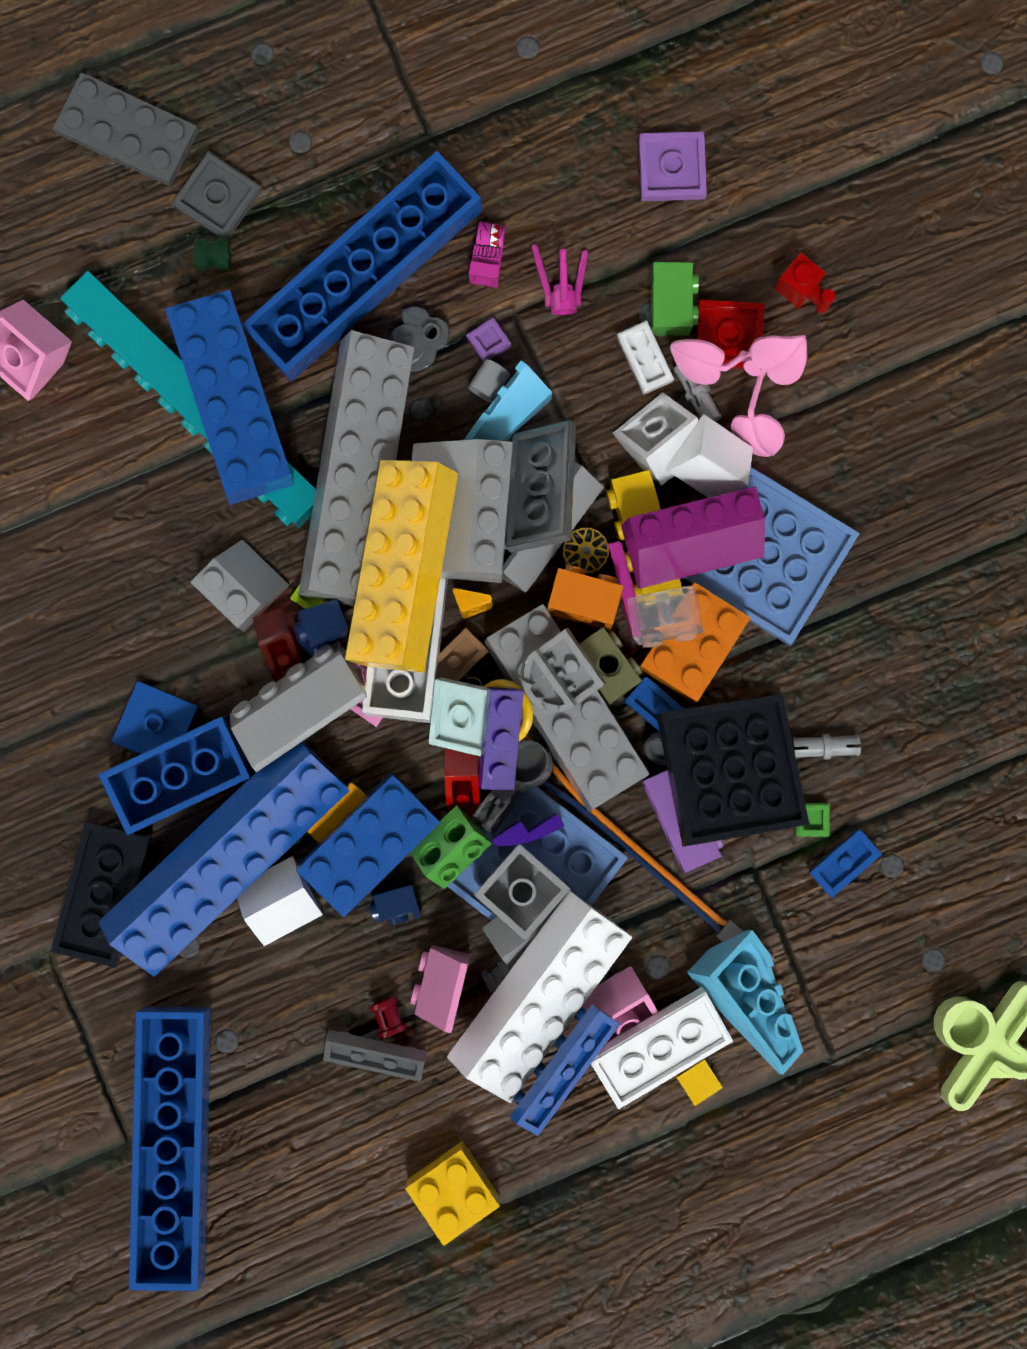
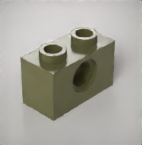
[580,627,642,706]

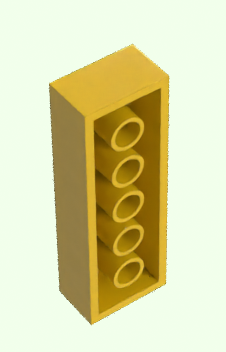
[345,460,459,673]

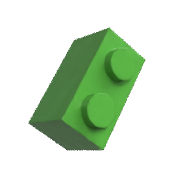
[651,262,699,336]

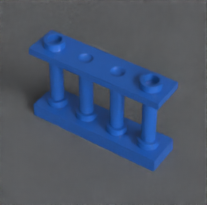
[510,1004,620,1136]

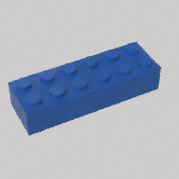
[165,290,293,505]

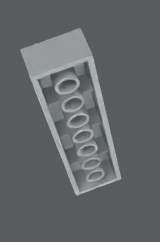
[298,330,414,607]

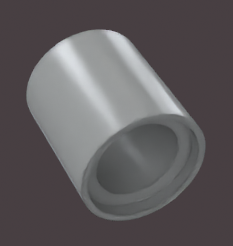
[468,359,510,403]

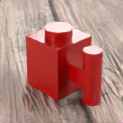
[774,253,836,313]

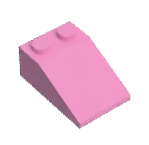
[410,945,470,1033]

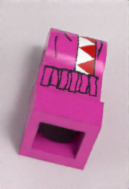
[469,221,506,288]

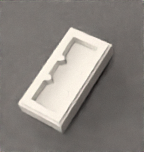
[617,321,674,395]

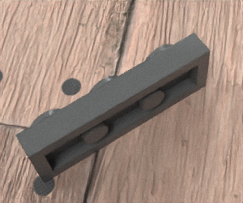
[323,1030,427,1082]

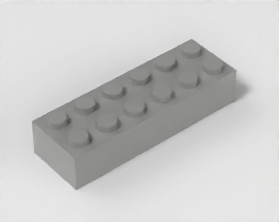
[484,604,649,812]

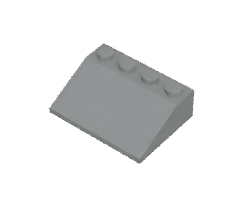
[412,439,513,583]

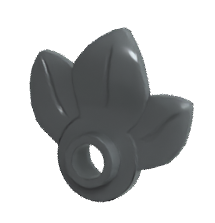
[388,307,450,372]

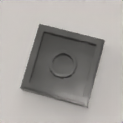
[171,151,263,242]

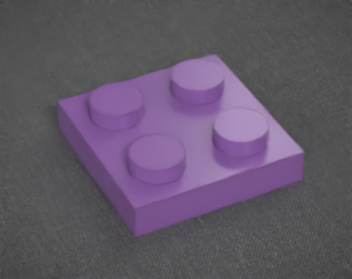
[639,132,707,201]

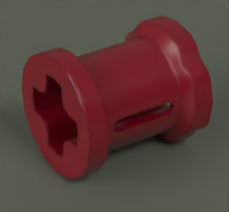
[368,996,408,1039]

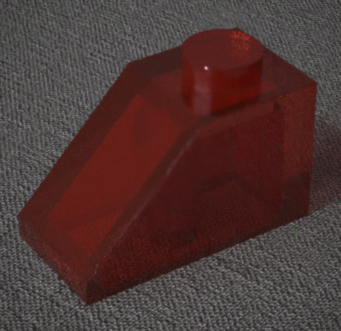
[253,608,304,683]

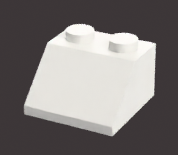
[613,392,699,486]

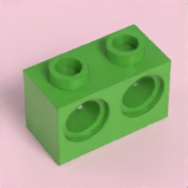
[410,805,492,889]

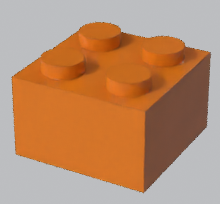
[547,565,624,631]

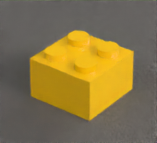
[405,1141,500,1246]

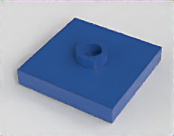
[111,681,200,754]

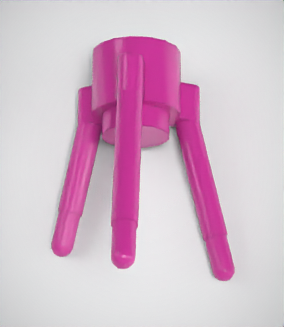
[531,244,588,315]

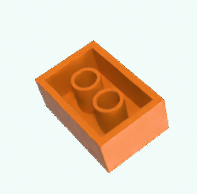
[639,582,751,704]

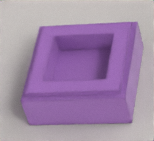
[466,317,511,362]

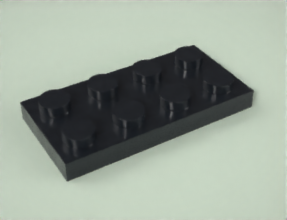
[50,821,152,968]

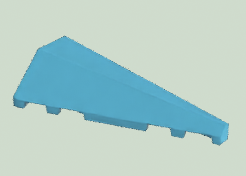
[464,361,552,441]

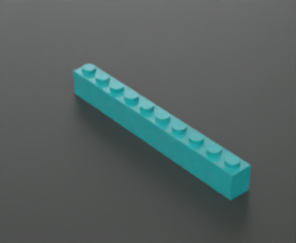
[60,271,316,529]

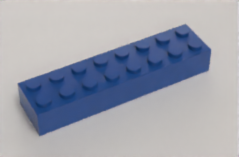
[242,151,482,383]
[98,741,350,977]
[129,1007,211,1291]

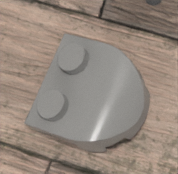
[522,628,607,712]

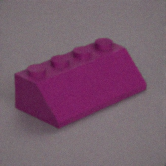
[621,486,765,589]

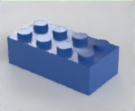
[98,716,254,835]
[296,771,440,917]

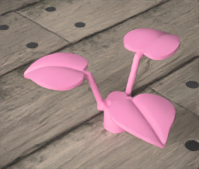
[670,335,807,457]

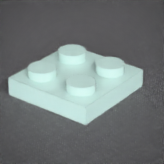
[429,678,487,756]

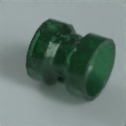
[194,237,232,271]

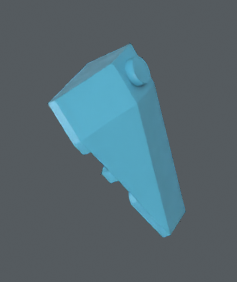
[687,929,803,1075]

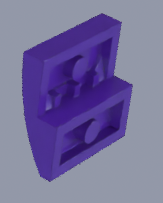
[492,813,565,846]

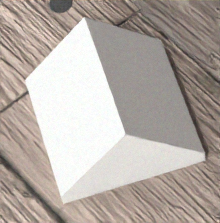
[666,414,753,498]
[237,856,323,946]

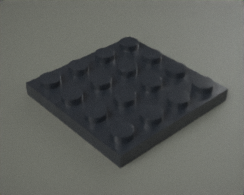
[657,694,810,847]

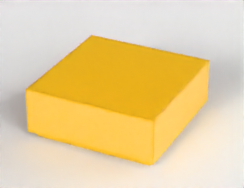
[676,1059,723,1106]

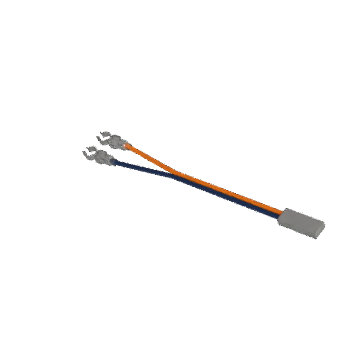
[466,675,775,960]

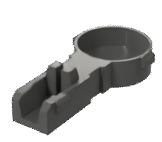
[472,740,553,835]

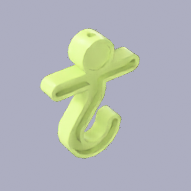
[934,981,1027,1111]

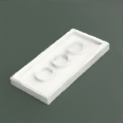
[591,987,733,1109]

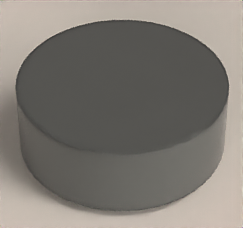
[644,732,667,766]

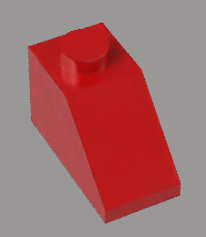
[444,749,480,817]

